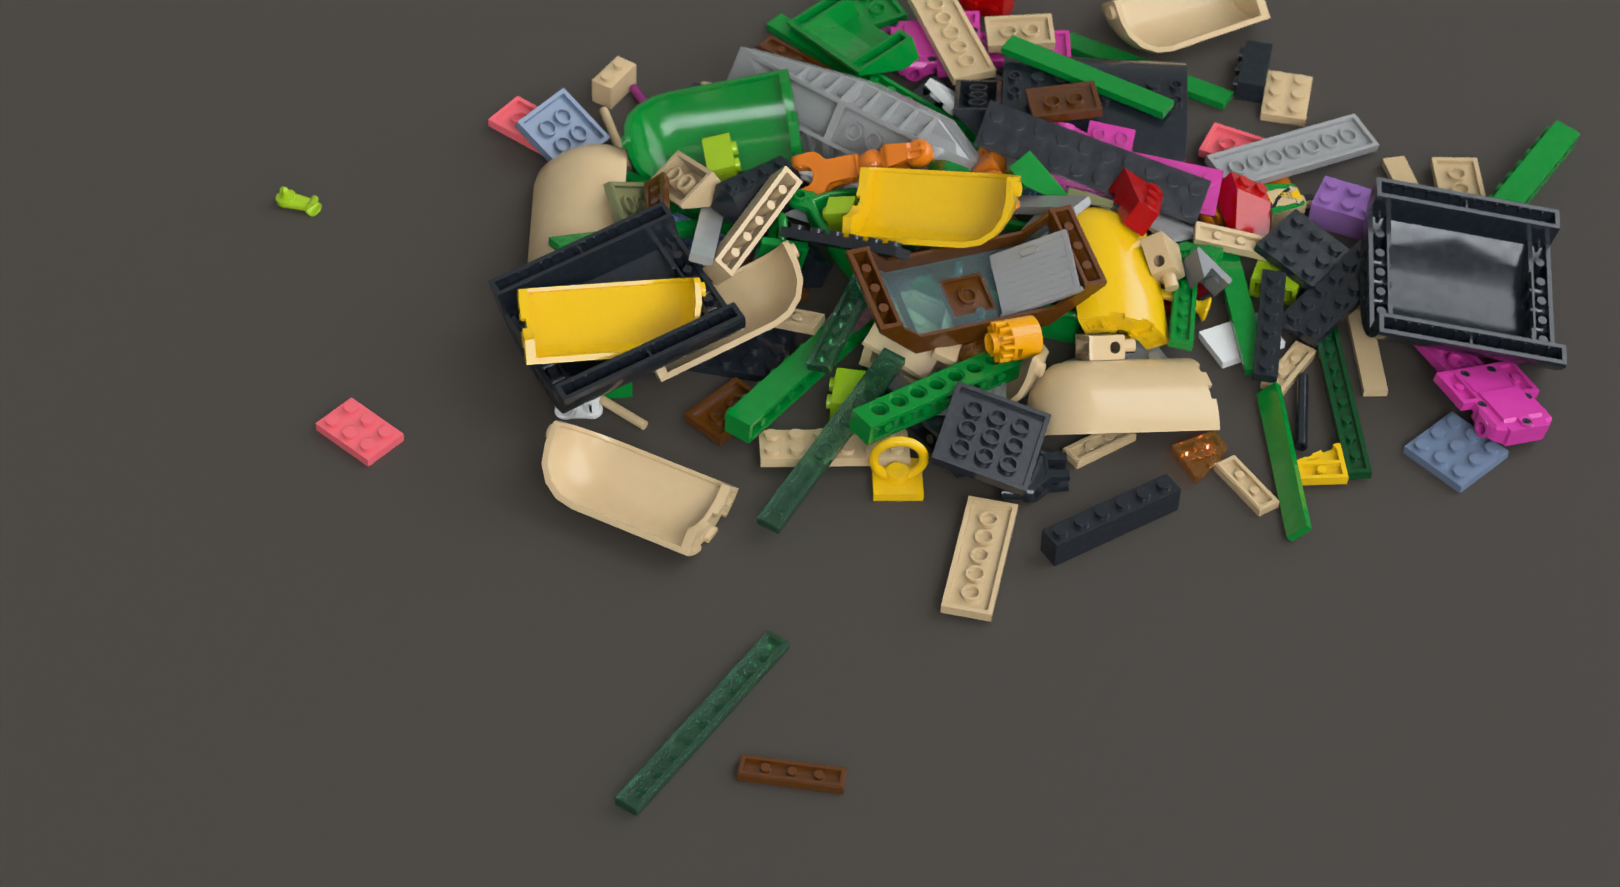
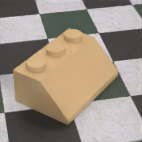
[651,150,721,209]
[862,300,939,380]

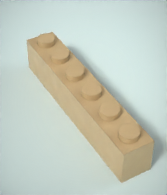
[701,166,802,286]

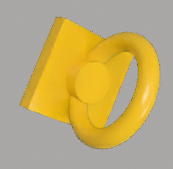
[869,436,929,501]

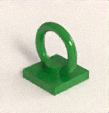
[752,211,809,269]

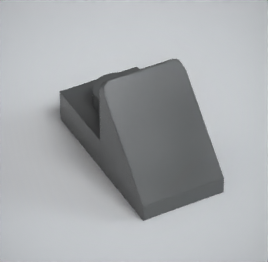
[1183,246,1232,297]

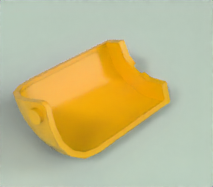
[842,167,1022,248]
[1076,207,1168,350]
[517,277,706,365]

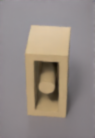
[592,56,636,109]

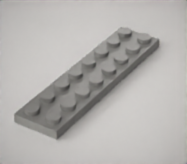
[1204,113,1379,184]

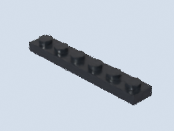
[779,224,911,261]
[1252,269,1286,383]

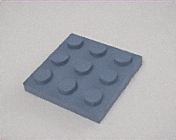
[515,88,610,162]
[1403,412,1509,493]

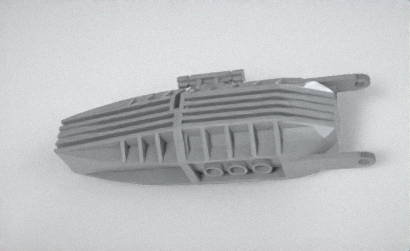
[727,47,979,172]

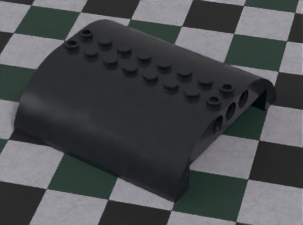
[1002,55,1188,163]
[1360,177,1567,371]
[488,201,746,414]

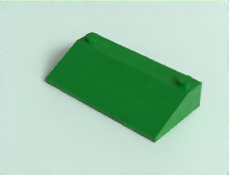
[786,0,920,76]

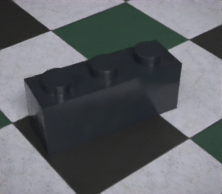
[1232,40,1273,104]

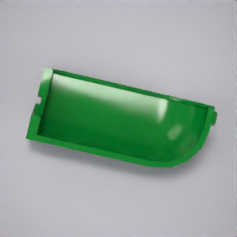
[621,68,803,180]

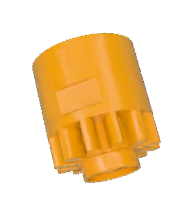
[984,315,1043,363]

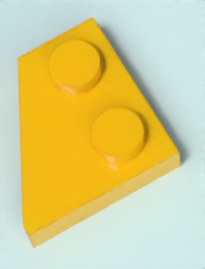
[1297,443,1349,485]

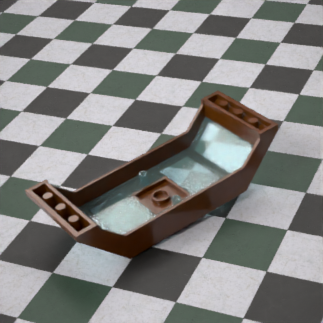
[846,205,1107,354]

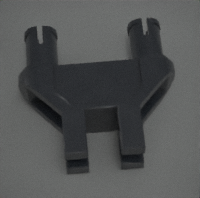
[1000,449,1070,503]

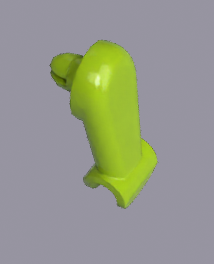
[275,186,322,217]

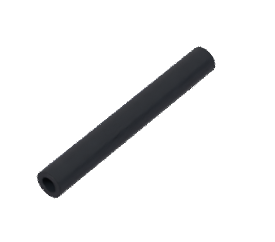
[1295,373,1309,451]

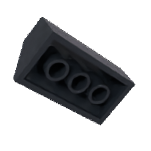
[954,80,1002,136]
[711,156,805,224]

